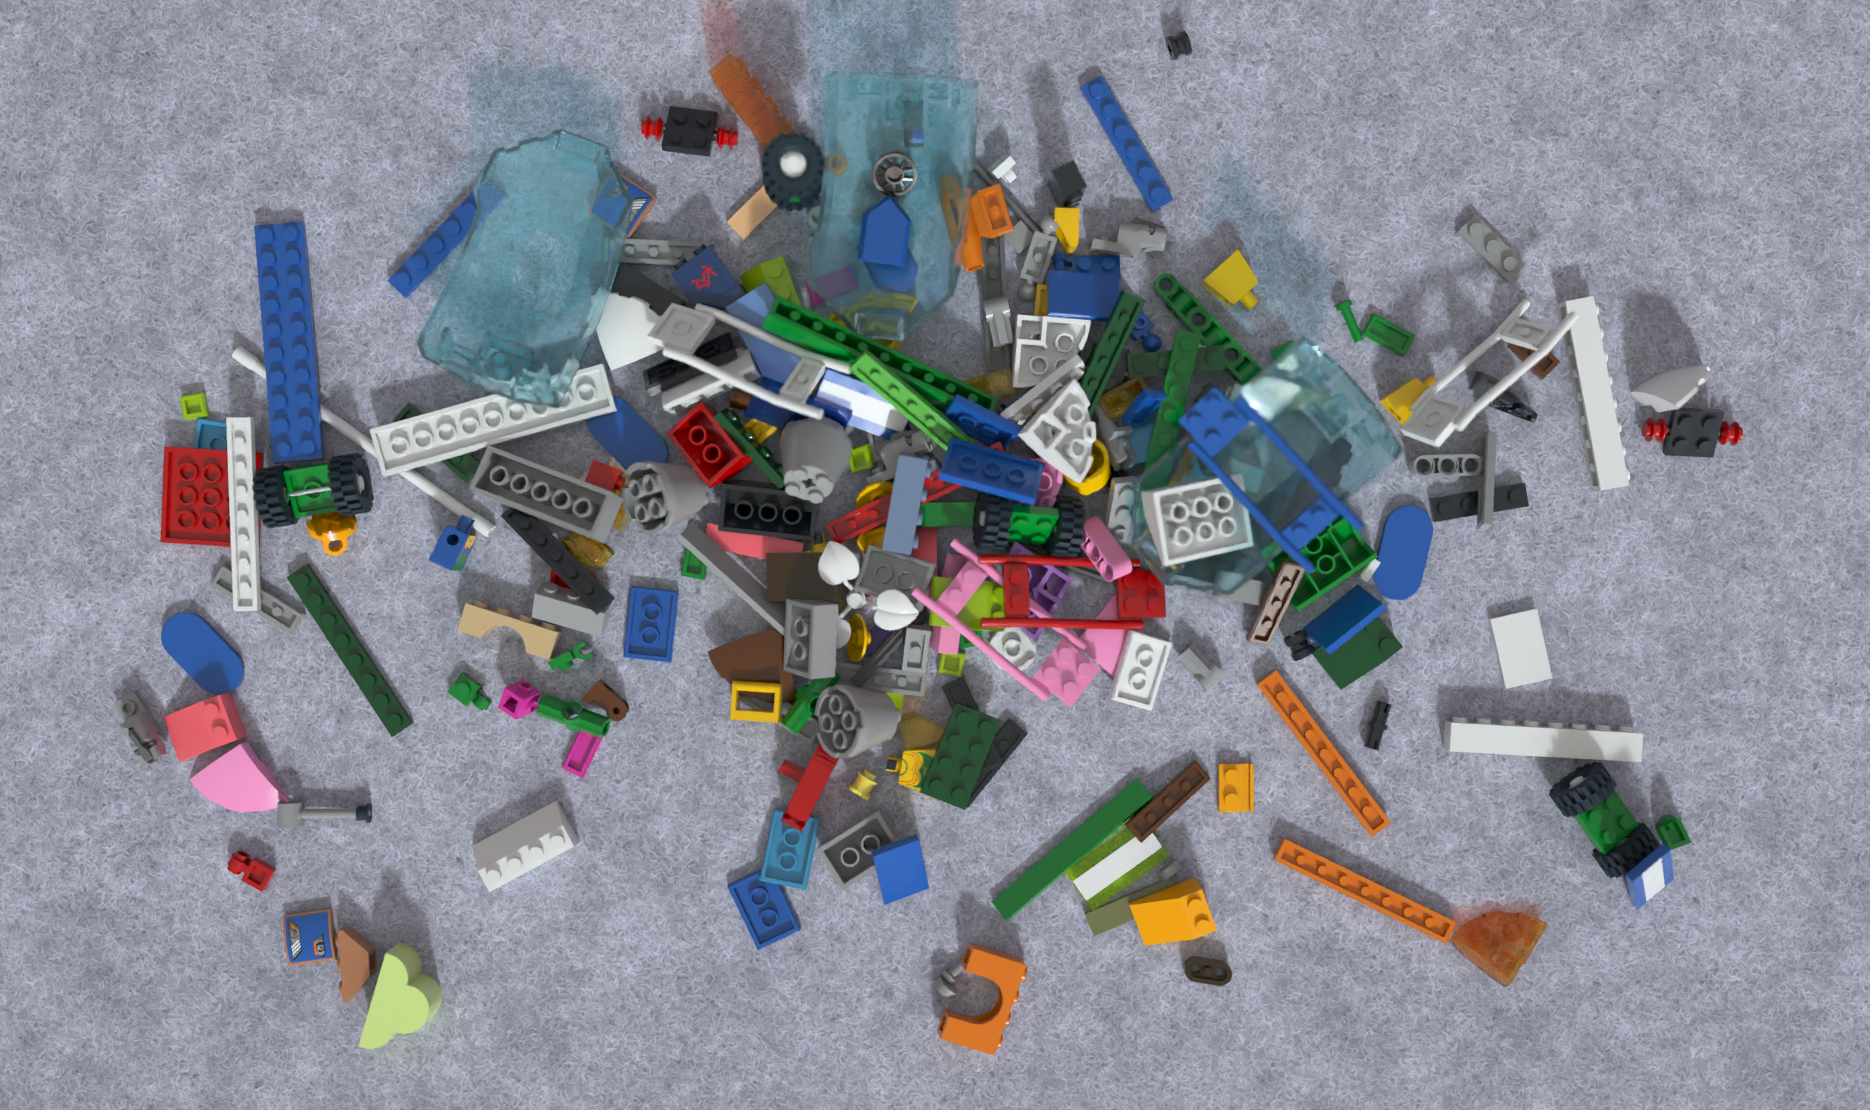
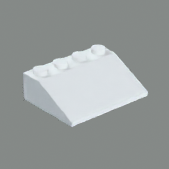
[661,347,762,415]
[1141,473,1253,566]

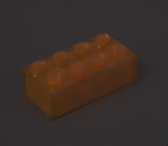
[708,53,794,149]

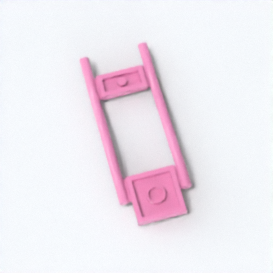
[911,538,1101,707]

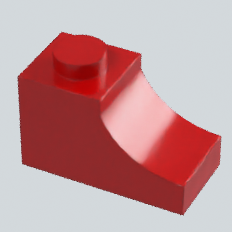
[584,459,625,493]

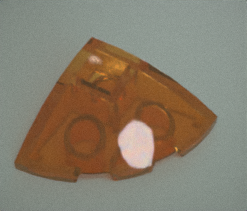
[1448,911,1548,988]

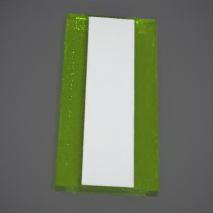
[1065,827,1170,911]

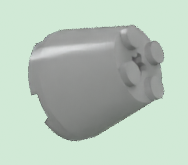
[780,416,853,503]
[621,461,709,535]
[815,684,901,758]

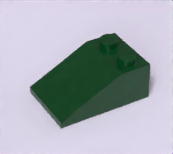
[1312,616,1403,690]

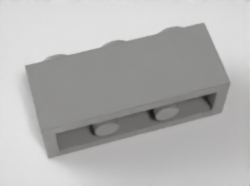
[531,582,612,637]

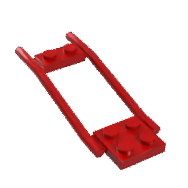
[978,555,1166,630]

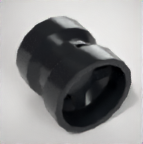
[1283,629,1316,661]

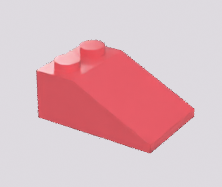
[163,692,247,762]

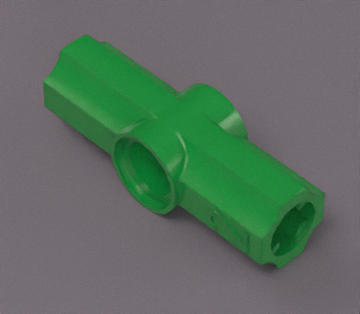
[781,672,841,734]
[536,694,611,739]

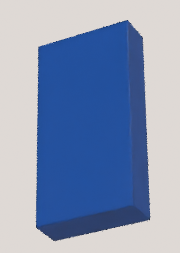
[1121,389,1167,426]

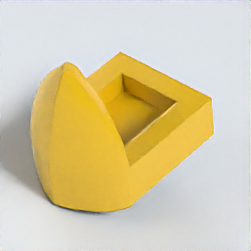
[857,526,886,554]

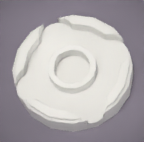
[989,627,1036,671]

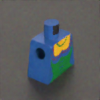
[429,515,477,571]

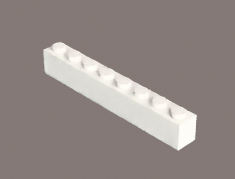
[1557,296,1630,491]
[1443,716,1643,762]

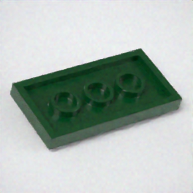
[920,702,1001,810]

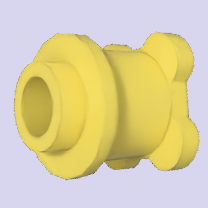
[848,769,878,800]

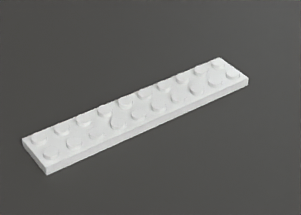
[370,363,618,477]

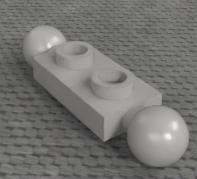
[1017,213,1059,302]

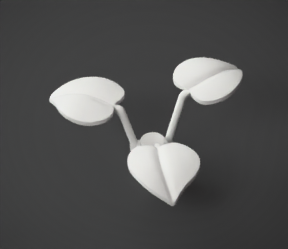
[818,541,919,649]

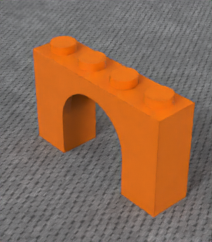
[937,942,1027,1055]

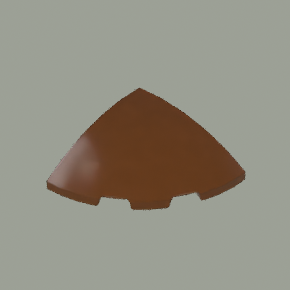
[707,628,796,703]

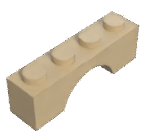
[457,600,562,660]

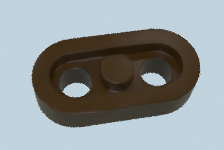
[1183,956,1232,986]

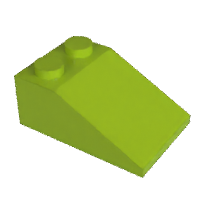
[929,577,1005,632]

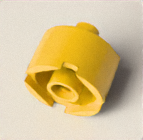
[1063,439,1111,495]

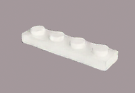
[1000,354,1085,425]

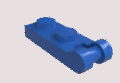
[1053,253,1121,281]

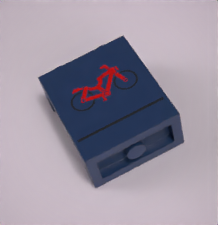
[671,244,747,311]

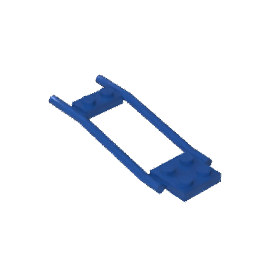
[1178,385,1365,574]

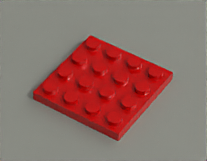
[160,446,264,548]

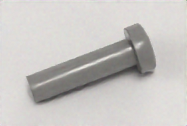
[941,958,964,985]

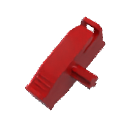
[778,743,839,831]

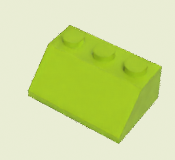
[740,256,802,306]

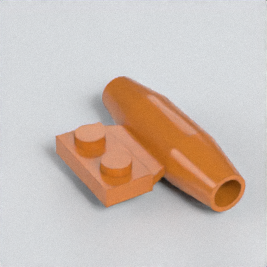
[939,174,1015,272]

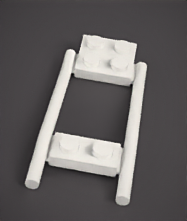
[1400,299,1579,448]
[647,303,851,419]

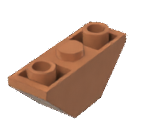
[335,925,377,1003]

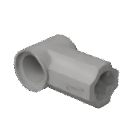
[982,296,1014,347]
[1176,643,1225,692]

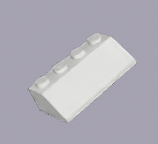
[473,800,580,892]

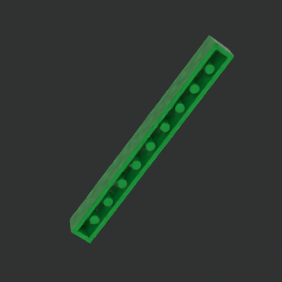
[761,295,998,412]

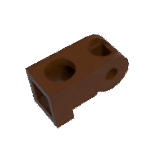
[582,679,629,721]

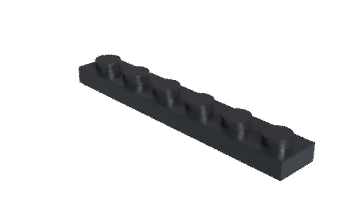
[501,507,615,615]

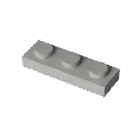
[1456,214,1526,282]
[1104,476,1138,542]

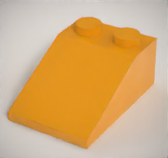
[1129,877,1217,946]

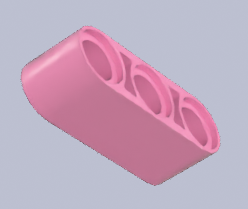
[1080,516,1132,582]

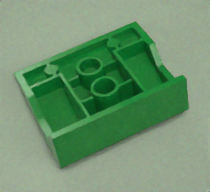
[1260,497,1378,611]

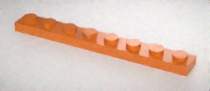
[1256,670,1391,837]
[1273,837,1457,943]

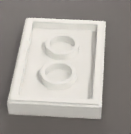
[1488,608,1552,689]
[1108,630,1173,711]

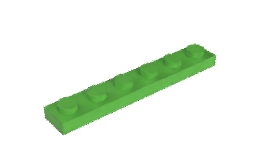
[849,349,975,451]

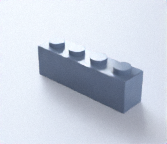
[882,452,932,555]

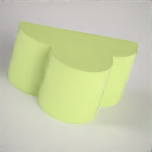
[358,943,442,1049]

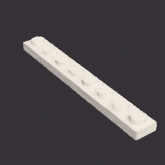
[226,417,261,611]

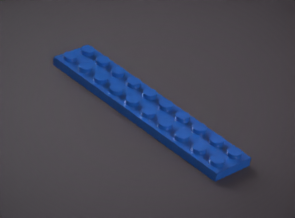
[254,221,325,464]

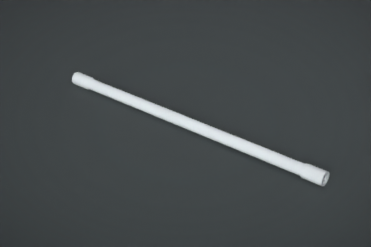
[232,346,496,537]

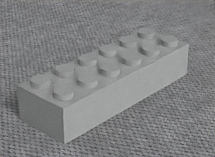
[469,445,624,544]

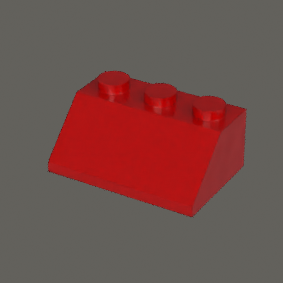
[666,402,753,488]

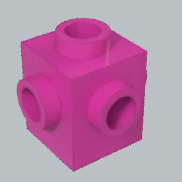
[498,680,541,720]

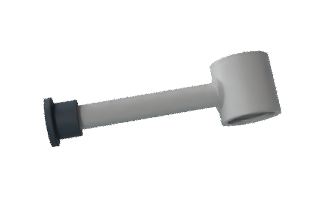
[277,800,372,828]

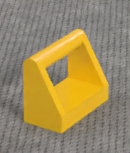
[1053,207,1080,255]
[730,680,783,723]

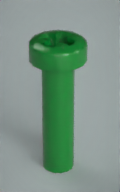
[1335,299,1363,343]

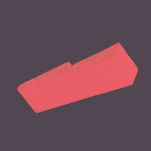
[705,523,804,559]

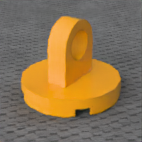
[306,511,357,556]

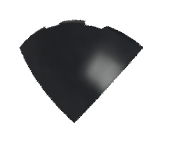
[1469,371,1538,423]

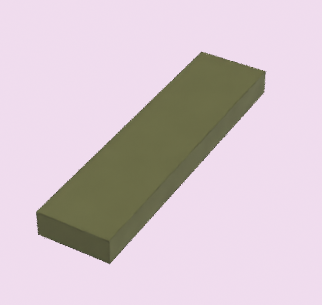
[1085,876,1176,936]

